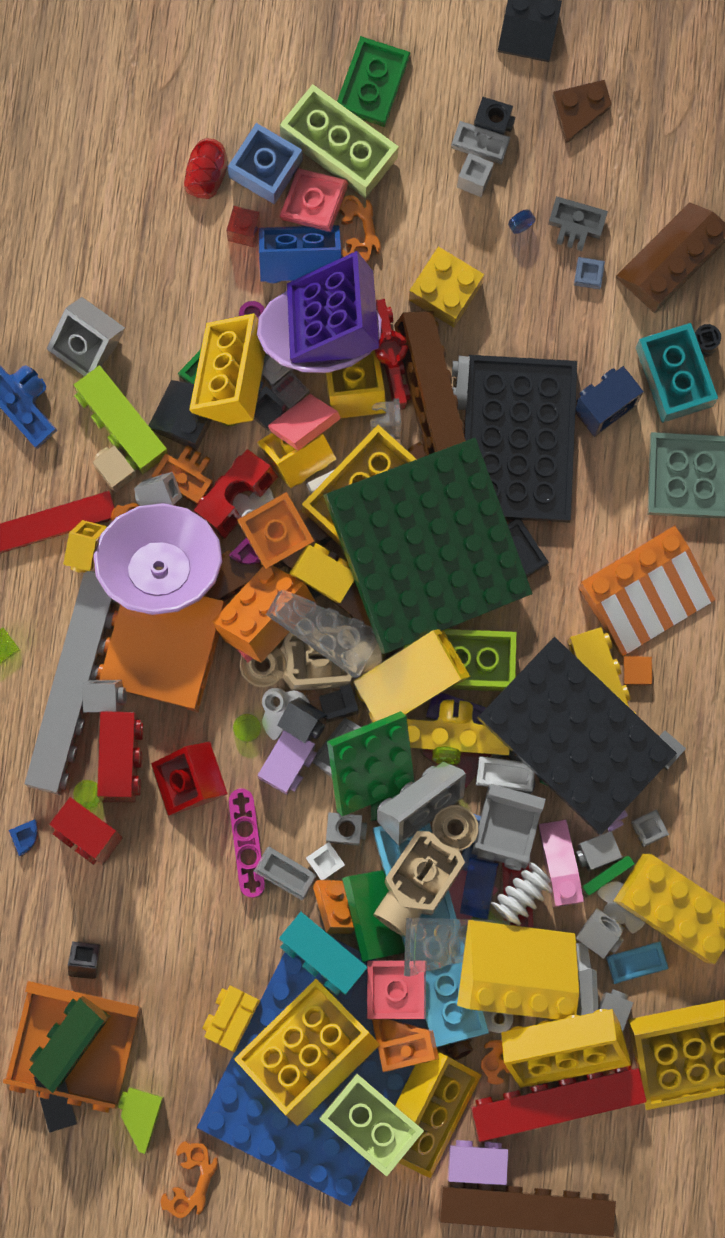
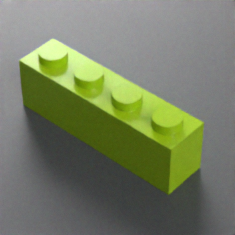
[74,365,168,475]

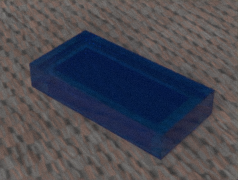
[460,857,499,920]

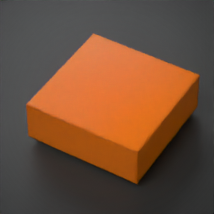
[623,656,652,685]

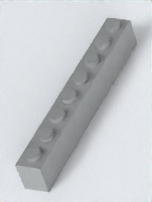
[24,571,118,795]

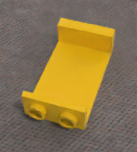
[353,629,471,722]

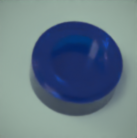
[508,209,536,234]

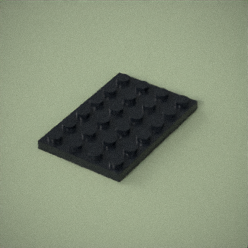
[464,355,577,523]
[477,636,677,835]

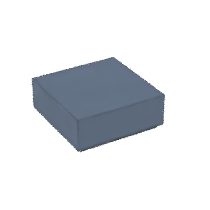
[574,257,605,290]

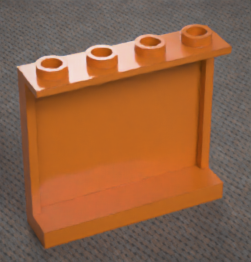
[96,596,227,712]
[3,981,141,1113]

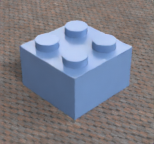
[228,123,303,205]

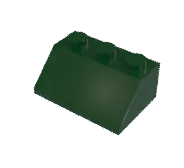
[29,996,111,1093]

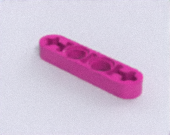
[229,788,265,898]

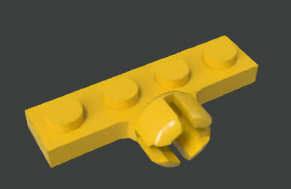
[407,700,510,755]

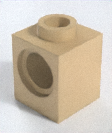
[93,445,137,493]

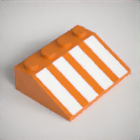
[578,525,715,657]

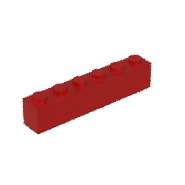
[470,1066,647,1142]

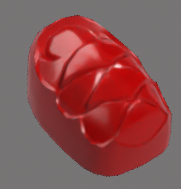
[184,138,228,199]

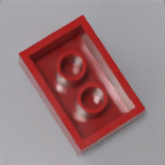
[97,711,144,803]
[49,797,123,865]

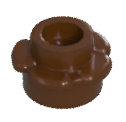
[446,1039,473,1060]

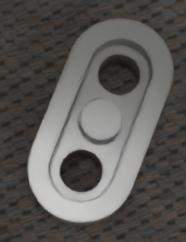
[452,356,470,410]

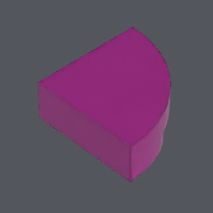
[229,537,260,565]

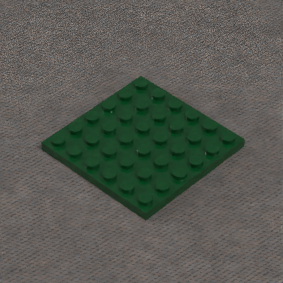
[323,437,533,654]

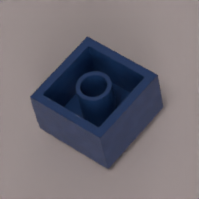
[575,366,644,437]

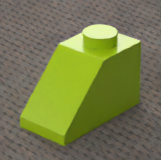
[118,1087,164,1154]

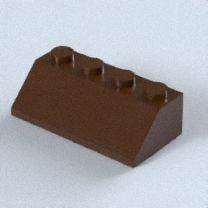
[616,202,725,313]

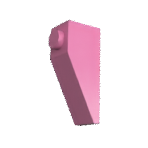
[538,820,584,908]

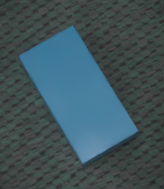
[606,941,669,984]

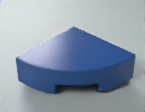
[9,819,38,857]

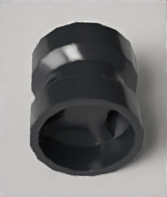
[695,324,721,357]

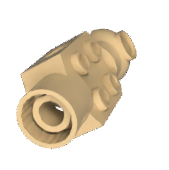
[239,626,382,691]
[373,805,478,937]

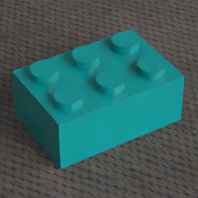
[636,323,718,423]
[279,912,368,996]

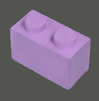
[257,730,317,795]
[447,1140,508,1185]

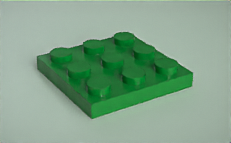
[327,711,415,817]

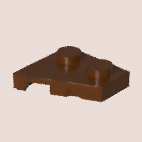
[553,80,612,143]

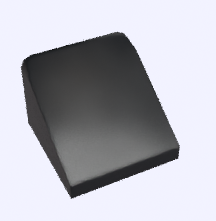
[68,941,100,979]

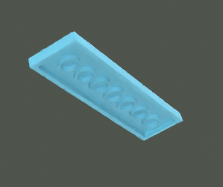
[373,823,489,1048]

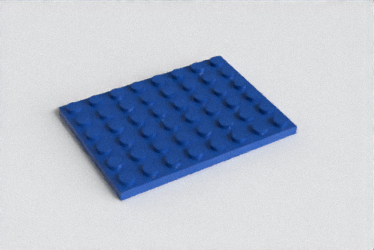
[197,938,427,1206]

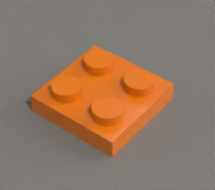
[237,492,314,569]

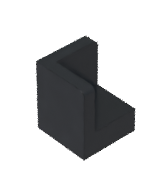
[254,386,286,431]
[319,684,359,723]

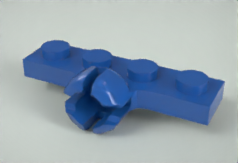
[0,365,58,449]

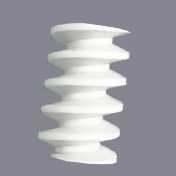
[491,863,553,926]

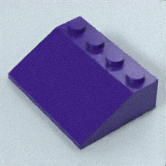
[287,251,379,363]

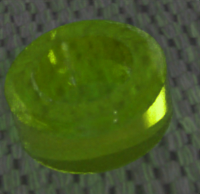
[233,714,261,743]
[432,747,461,765]
[73,780,101,809]

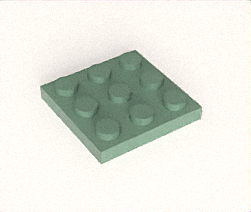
[647,432,725,519]

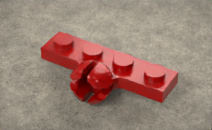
[375,299,410,411]

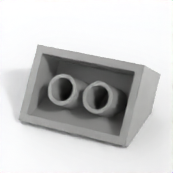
[377,762,466,846]

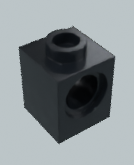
[474,97,516,135]

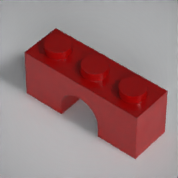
[193,449,278,539]

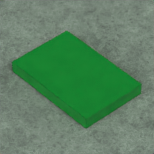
[337,36,411,127]
[342,870,406,962]

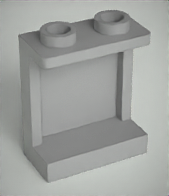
[471,784,546,870]

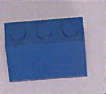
[259,225,341,284]

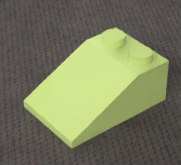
[319,1073,424,1176]

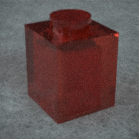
[226,205,261,248]

